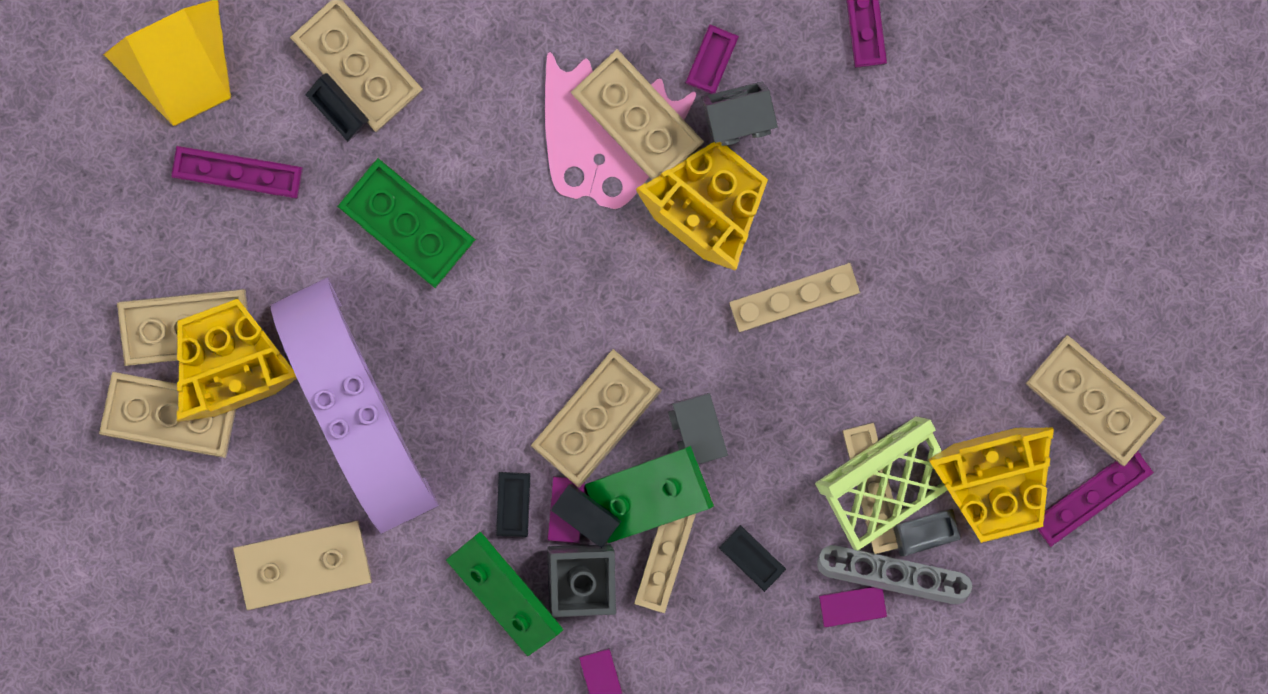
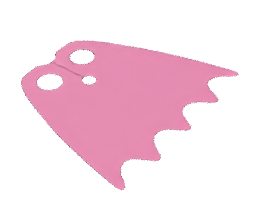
[545,52,696,209]

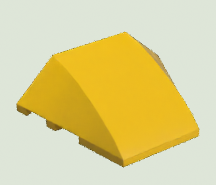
[103,0,231,126]
[636,142,768,271]
[177,299,297,422]
[928,427,1054,543]

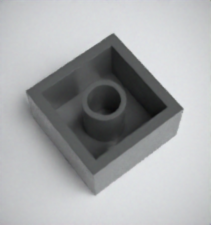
[701,81,778,146]
[668,393,728,464]
[547,544,616,617]

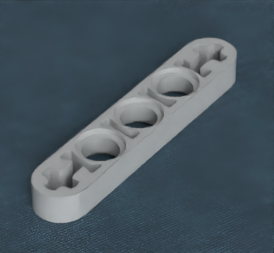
[817,545,972,604]

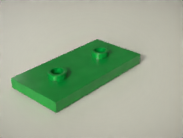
[337,158,476,289]
[585,446,714,543]
[446,532,563,657]

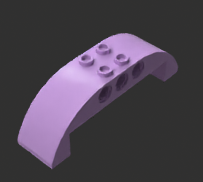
[270,277,439,534]

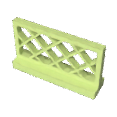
[815,416,947,551]

